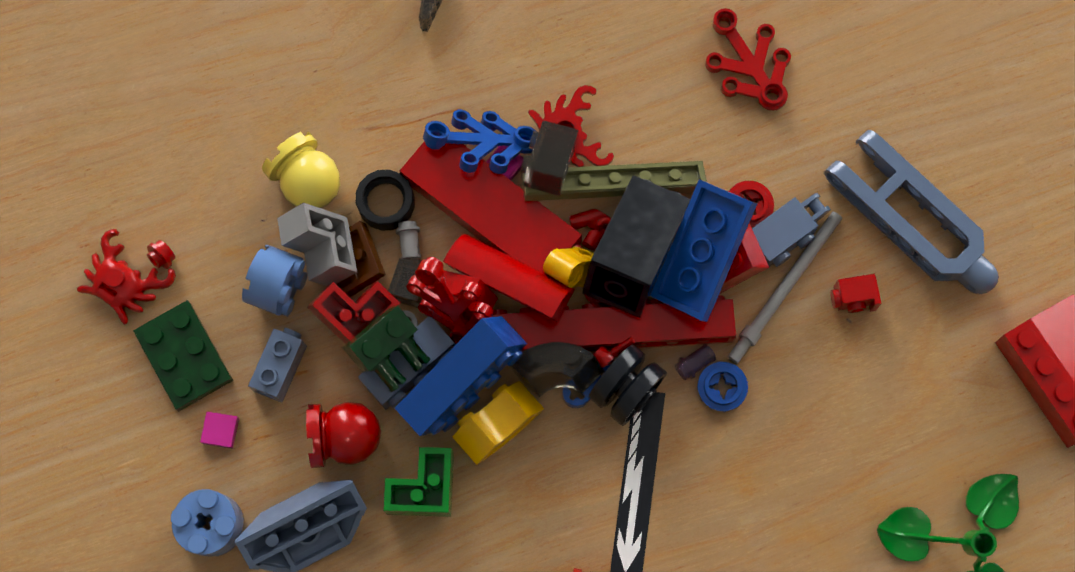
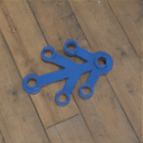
[423,109,540,174]

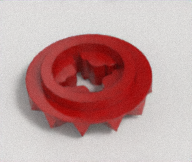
[728,181,774,227]

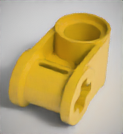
[543,247,594,288]

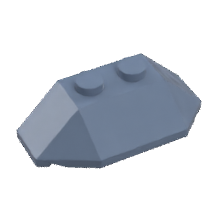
[235,480,367,572]

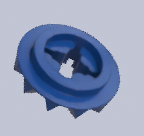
[697,362,748,412]

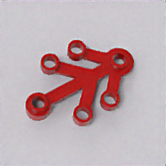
[705,8,791,111]
[406,257,494,344]

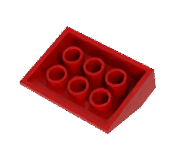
[995,294,1075,448]

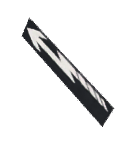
[610,392,665,572]

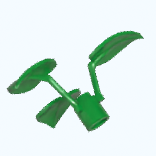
[877,474,1019,572]

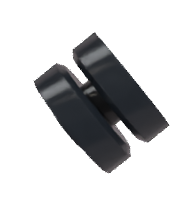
[588,344,667,426]

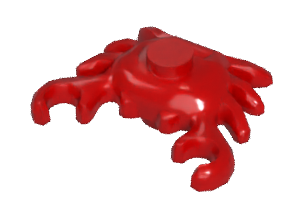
[528,85,614,168]
[77,229,176,325]

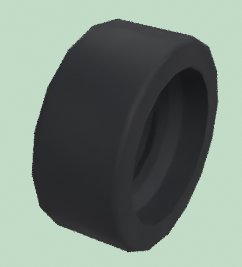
[356,170,415,231]

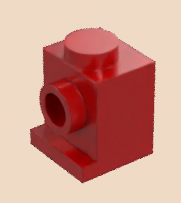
[830,273,882,313]

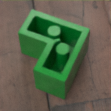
[383,447,454,517]

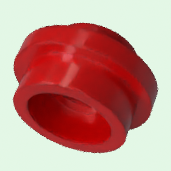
[147,240,176,269]

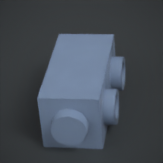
[248,328,307,403]

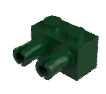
[342,305,431,392]

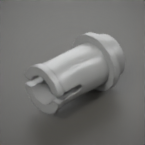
[396,221,421,261]

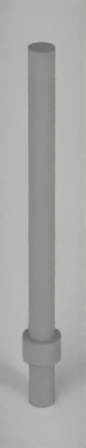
[727,212,842,364]

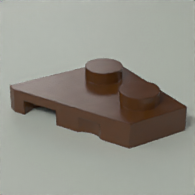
[336,221,386,297]

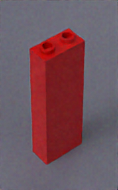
[399,141,583,273]

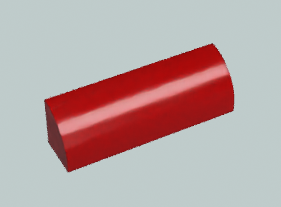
[443,234,575,322]

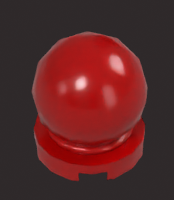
[306,402,382,468]

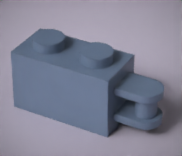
[752,193,831,267]

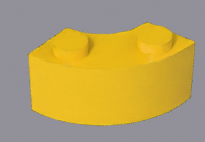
[452,381,544,465]

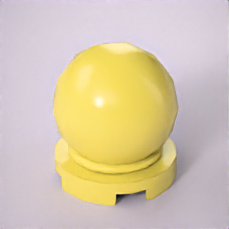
[262,132,340,208]

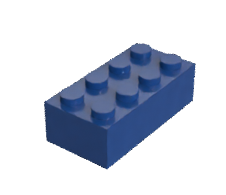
[395,316,527,436]

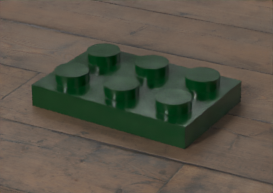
[133,300,233,412]

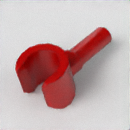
[582,230,603,251]
[591,337,635,367]

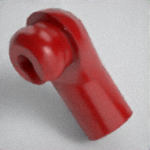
[568,209,611,234]

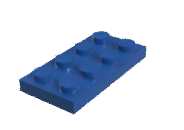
[650,180,757,322]

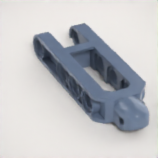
[824,130,999,294]

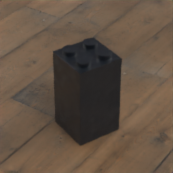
[582,175,690,318]

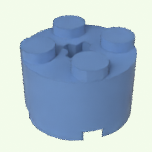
[242,244,308,317]
[171,489,244,557]

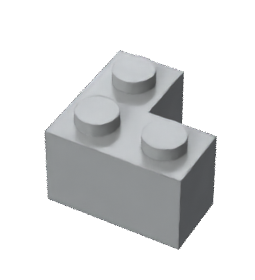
[277,202,357,286]

